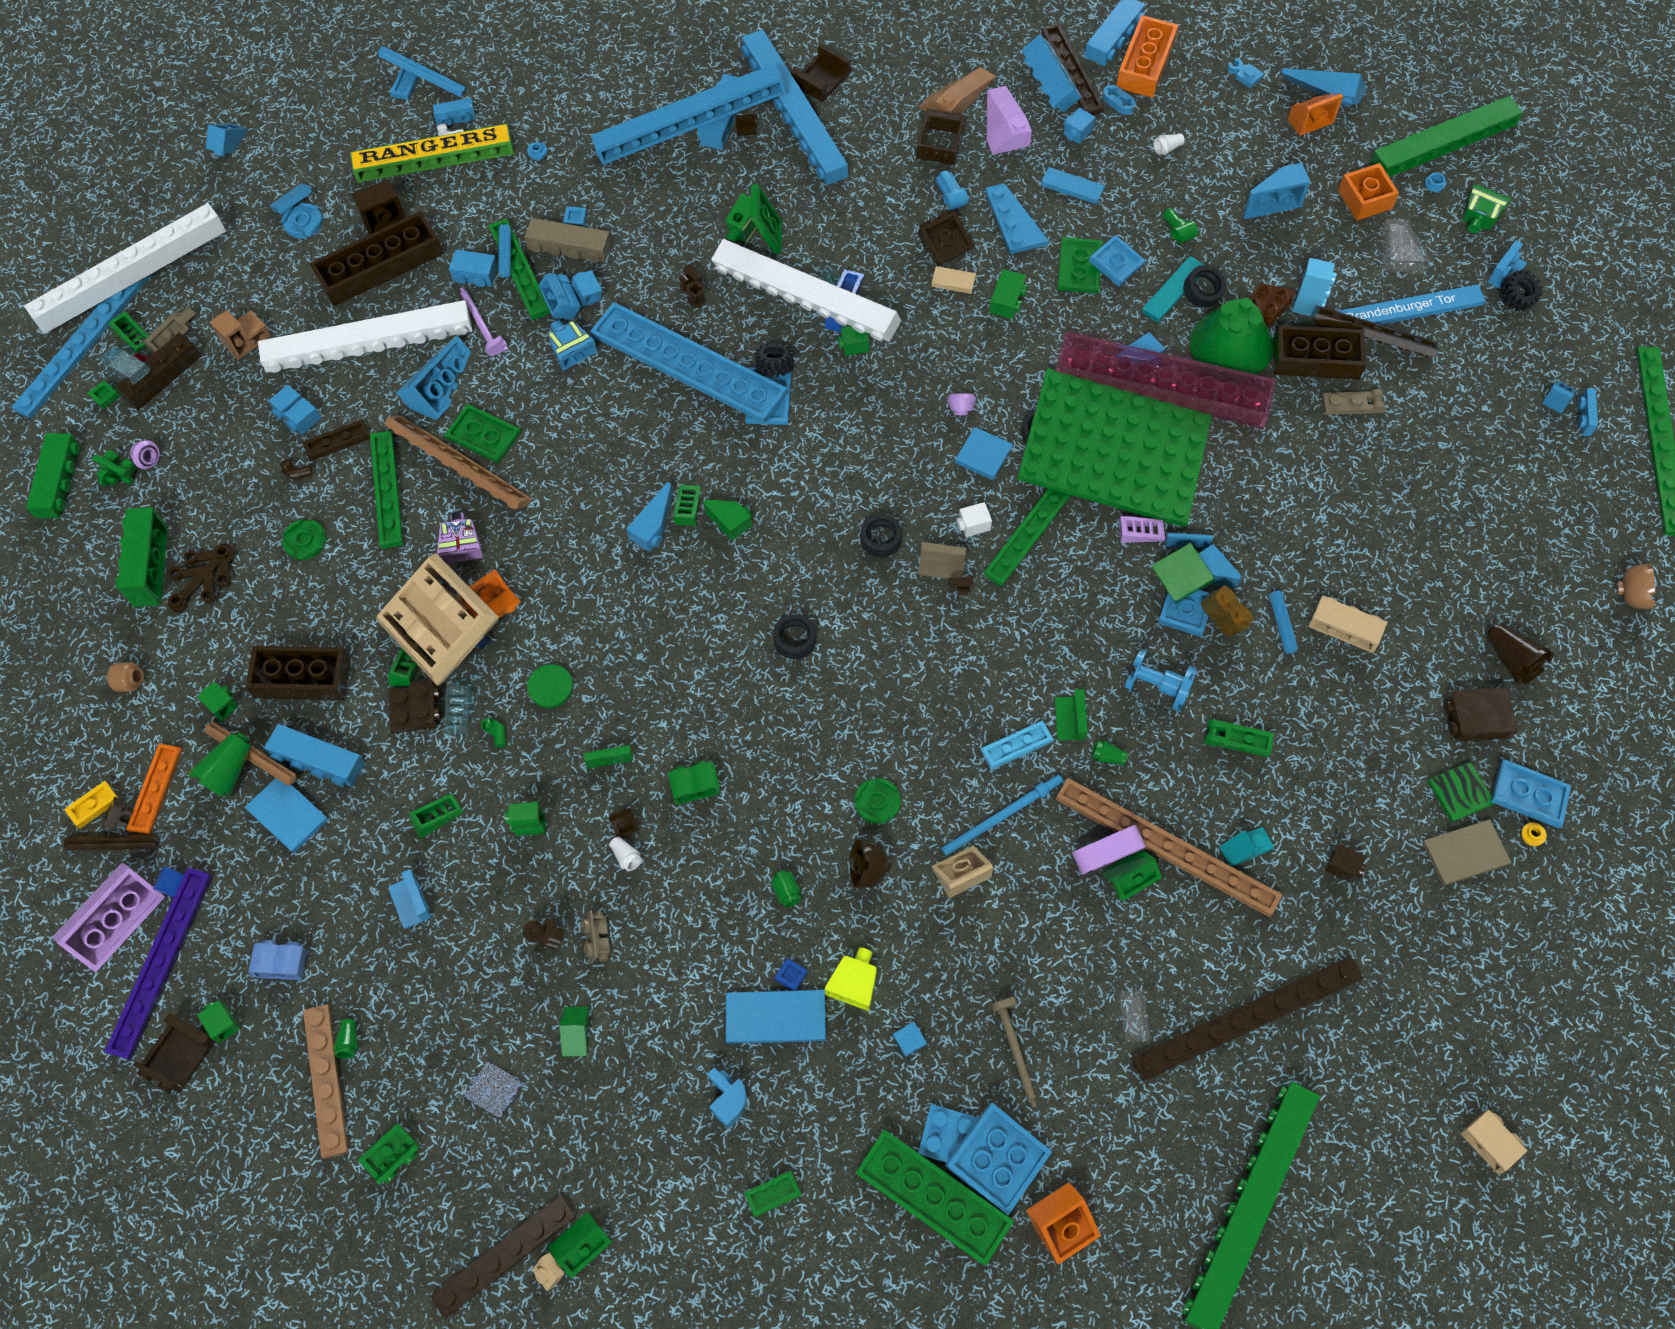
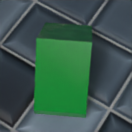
[559,1006,589,1057]

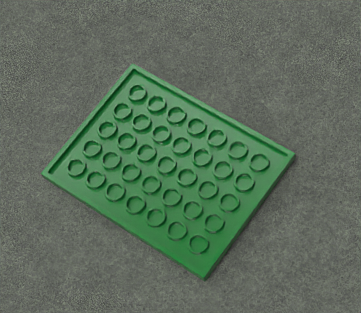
[1017,368,1212,527]

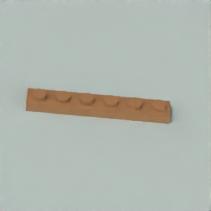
[303,1004,349,1159]

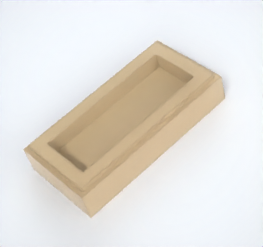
[931,266,976,294]

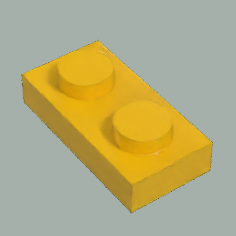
[64,781,118,829]

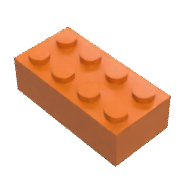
[1116,15,1179,98]

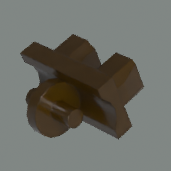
[523,918,565,951]

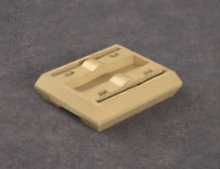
[376,553,499,686]

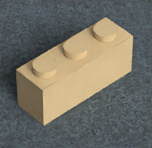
[1308,596,1387,653]

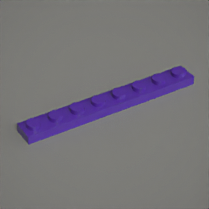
[104,868,213,1061]

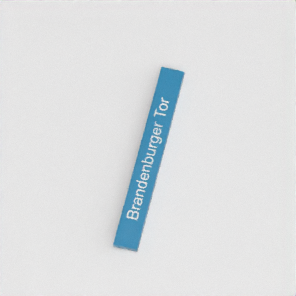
[1321,284,1486,328]

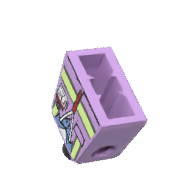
[437,512,483,564]

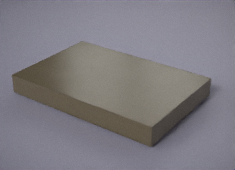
[1422,819,1512,886]

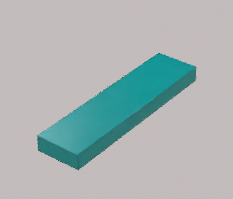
[1142,256,1204,323]

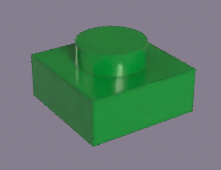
[87,380,120,410]

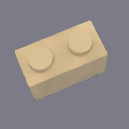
[1460,1110,1527,1175]

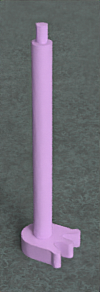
[460,287,508,356]

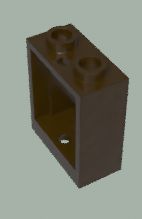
[916,109,966,165]

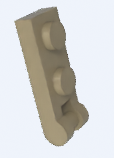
[1322,389,1386,415]

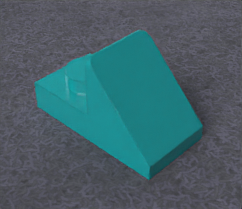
[1219,827,1274,867]

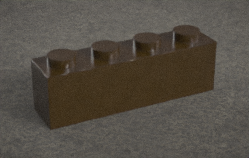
[115,332,201,411]

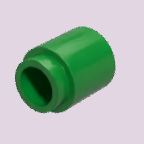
[770,870,802,908]

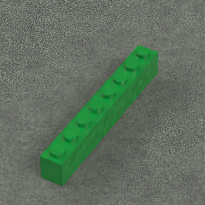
[1370,96,1523,177]

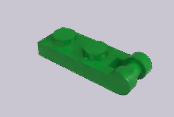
[1204,720,1274,758]

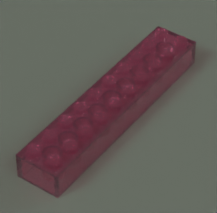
[1056,331,1277,429]

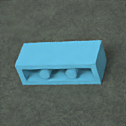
[1292,258,1337,316]

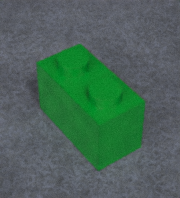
[989,269,1028,319]

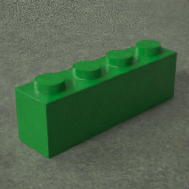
[26,433,80,518]

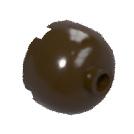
[849,840,891,888]

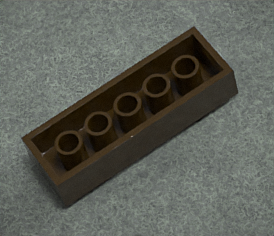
[309,211,444,307]

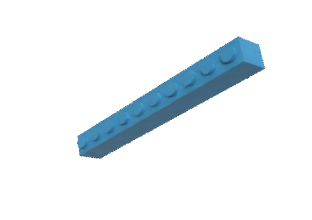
[741,29,848,185]
[591,63,786,165]

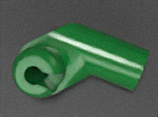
[481,718,506,748]

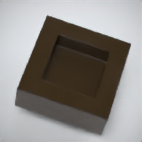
[735,114,757,136]

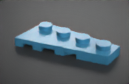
[985,183,1049,254]

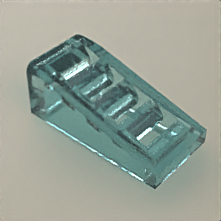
[444,685,473,734]

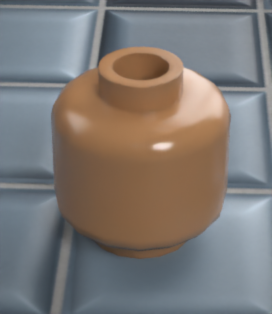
[107,662,144,692]

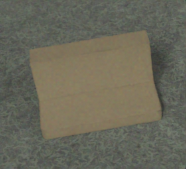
[918,542,966,579]

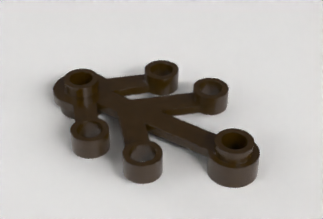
[168,543,235,613]

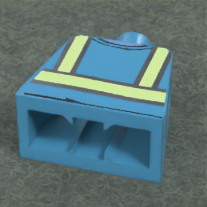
[548,320,597,371]

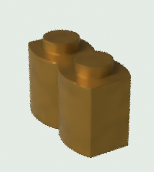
[1201,585,1254,637]

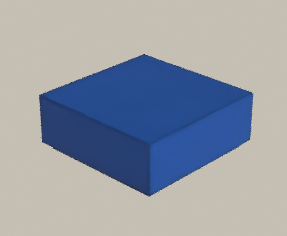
[153,867,184,898]
[774,958,808,991]

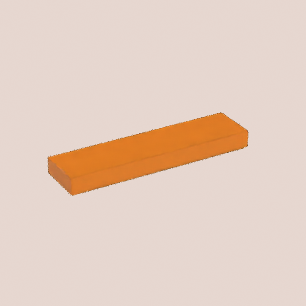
[126,743,183,835]

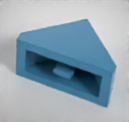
[1542,380,1577,414]

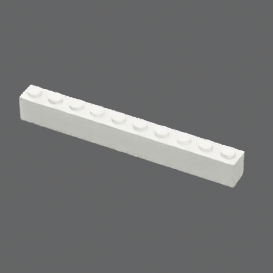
[24,203,226,334]
[711,239,901,342]
[258,300,472,373]

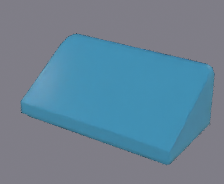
[1165,532,1213,549]

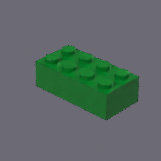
[116,507,168,607]

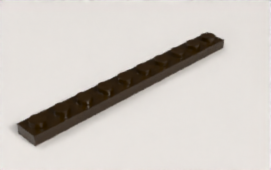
[1131,956,1363,1082]

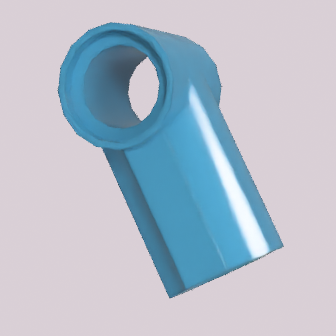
[936,170,969,211]

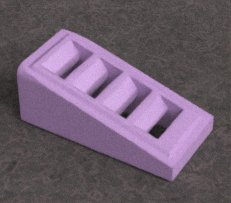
[1119,516,1165,543]

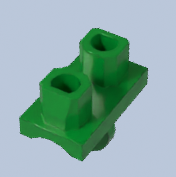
[92,450,137,487]

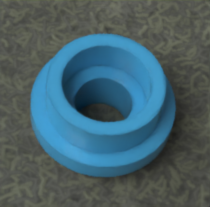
[527,142,547,160]
[1425,172,1446,192]

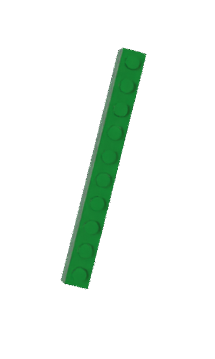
[1181,1081,1320,1329]

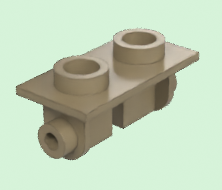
[581,910,611,964]

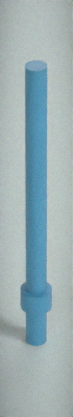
[941,774,1063,856]

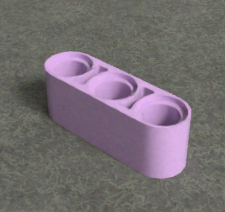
[1072,825,1146,875]

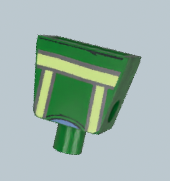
[1462,184,1511,234]
[724,193,758,243]

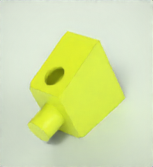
[824,948,877,1011]

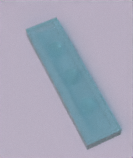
[99,345,151,383]

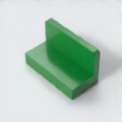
[1054,689,1088,741]
[1102,850,1162,902]
[547,1212,612,1279]

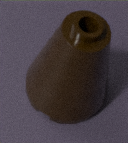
[1487,624,1554,685]

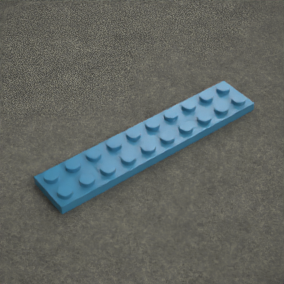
[590,302,788,424]

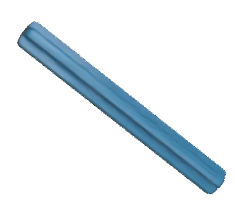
[378,46,466,97]

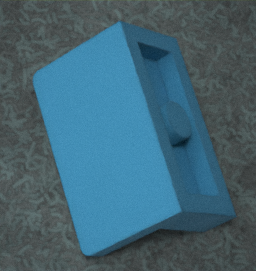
[388,869,432,929]

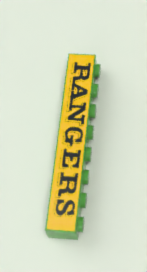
[350,124,514,183]

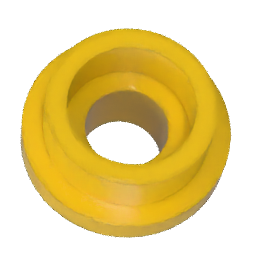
[1521,823,1547,846]

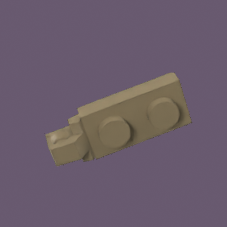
[143,307,196,353]

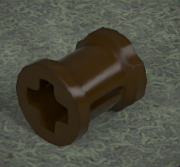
[686,281,706,308]

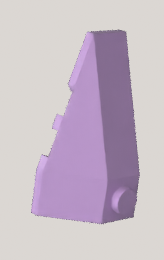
[986,86,1032,155]

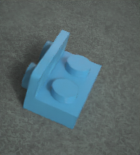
[433,98,476,126]
[1488,240,1527,289]

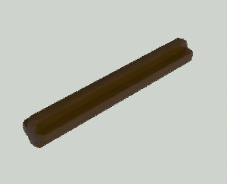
[63,835,160,851]

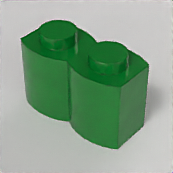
[667,761,721,805]
[505,801,546,837]

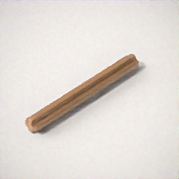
[205,722,297,786]

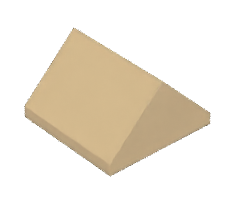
[931,846,993,898]

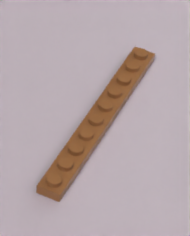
[1056,778,1282,917]

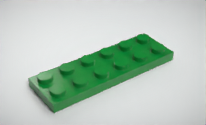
[855,1129,1014,1266]

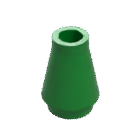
[1091,740,1128,766]
[333,1019,358,1059]

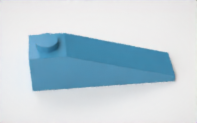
[1282,68,1367,106]
[396,336,471,420]

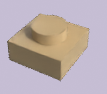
[532,1252,564,1291]

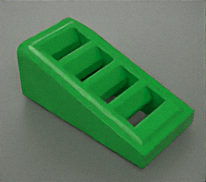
[108,311,149,353]
[673,485,701,526]
[388,646,425,688]
[409,793,463,839]

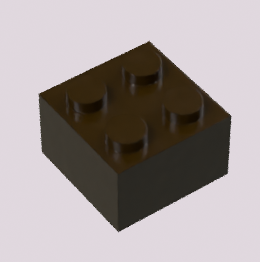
[351,179,406,235]

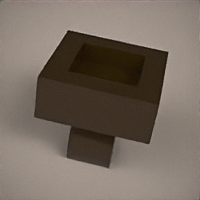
[679,263,703,292]
[949,576,974,598]
[103,797,133,829]
[608,808,640,838]

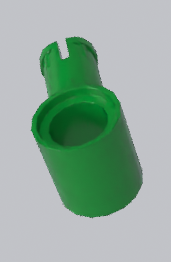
[1163,208,1198,245]

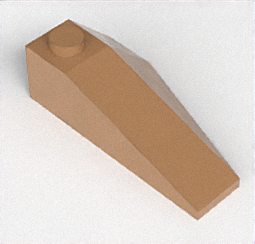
[919,67,996,121]

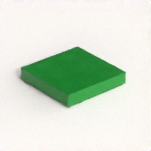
[1151,543,1215,604]

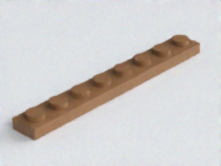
[385,415,532,509]

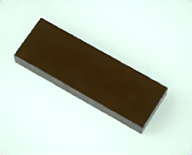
[302,419,370,462]

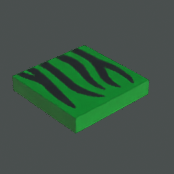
[1427,762,1495,823]

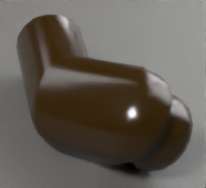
[280,459,313,480]

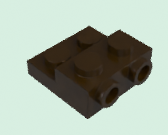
[917,211,974,266]
[389,680,442,734]

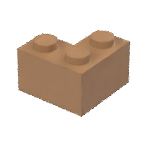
[210,310,271,360]

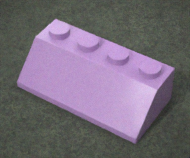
[52,862,165,972]

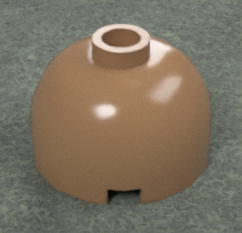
[1617,564,1655,609]

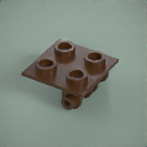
[1248,283,1297,327]

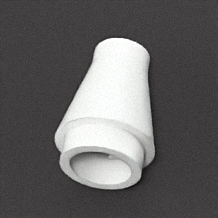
[1153,133,1184,155]
[609,837,642,871]

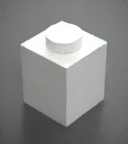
[956,502,992,537]

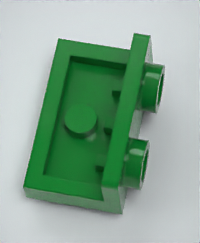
[357,1122,419,1185]

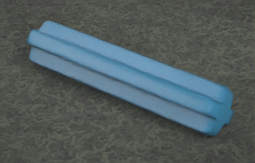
[498,224,511,278]
[1269,591,1298,654]

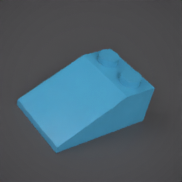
[1243,163,1310,219]

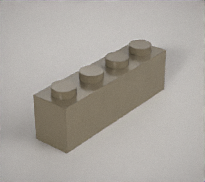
[525,218,612,263]

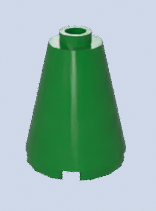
[188,732,252,799]

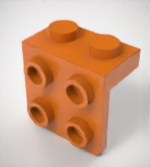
[461,569,521,618]

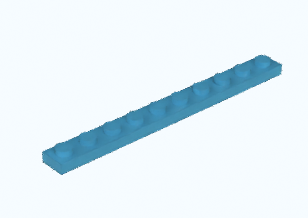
[11,272,154,419]

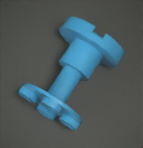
[1125,649,1198,712]

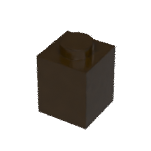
[1325,844,1367,883]

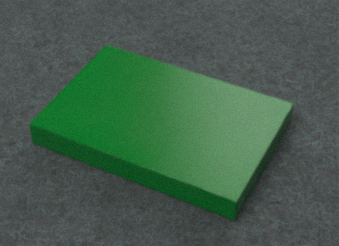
[751,184,782,254]
[1057,237,1103,294]
[444,403,522,464]

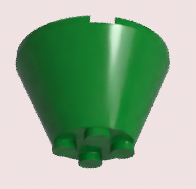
[1189,298,1274,381]

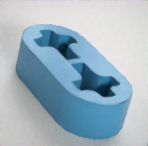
[1103,85,1136,115]

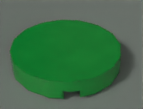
[282,519,326,560]
[527,664,574,709]
[854,778,901,824]

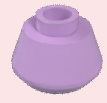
[947,393,976,415]
[130,440,160,469]

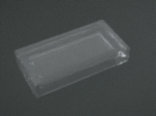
[1119,991,1151,1043]

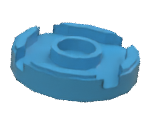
[282,203,323,239]

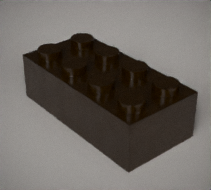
[1273,325,1366,380]
[245,646,351,700]

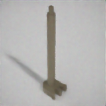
[991,997,1037,1108]

